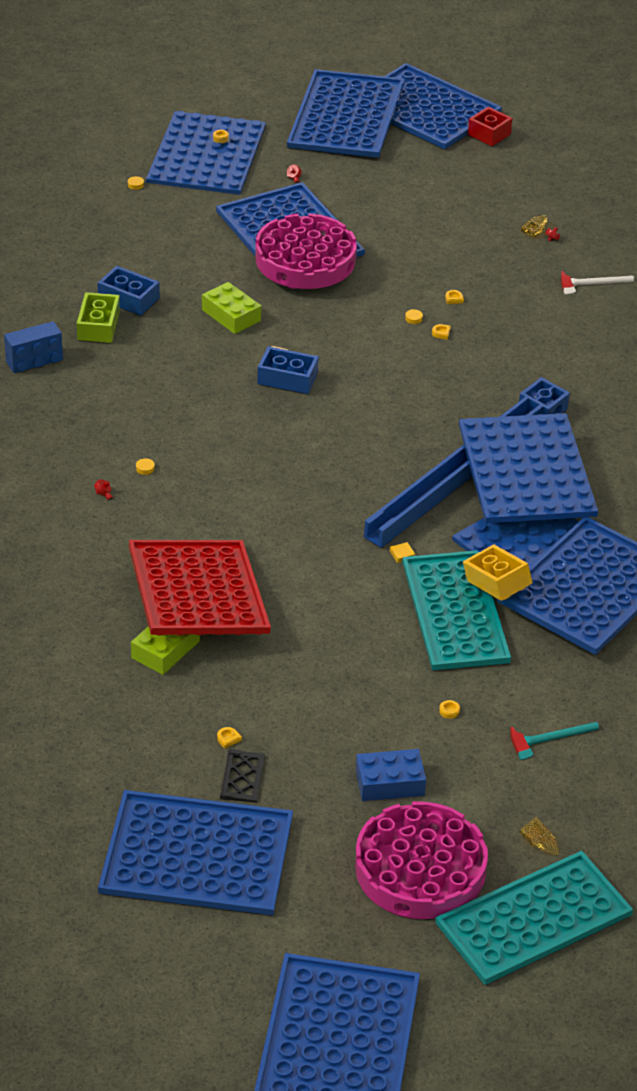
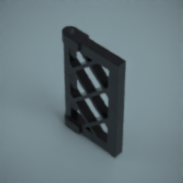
[220,749,265,803]

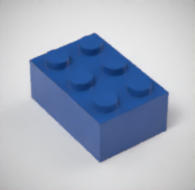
[97,266,160,316]
[4,321,63,373]
[257,346,319,394]
[356,749,426,801]

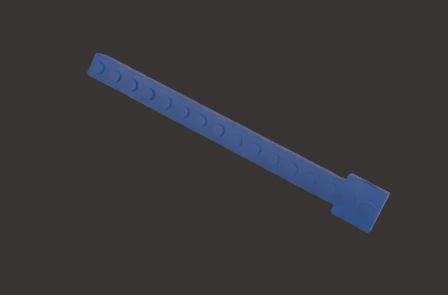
[364,377,570,548]

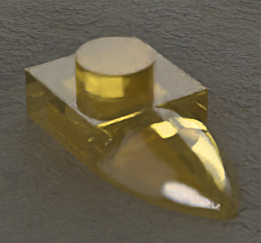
[521,215,548,238]
[519,817,559,855]

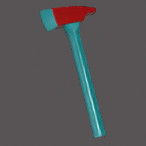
[510,722,599,760]

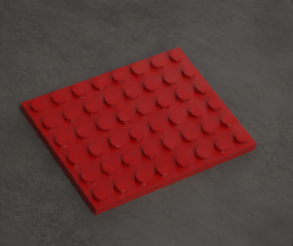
[128,540,271,636]

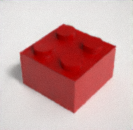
[468,107,513,146]

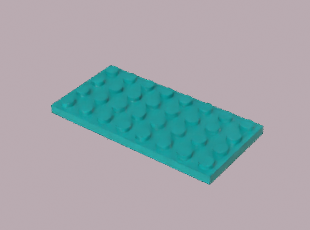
[402,550,511,671]
[435,851,633,985]

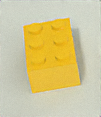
[463,545,532,601]

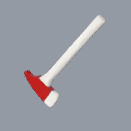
[561,271,634,295]

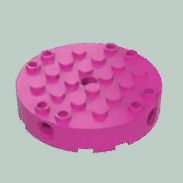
[255,214,357,289]
[355,802,488,919]

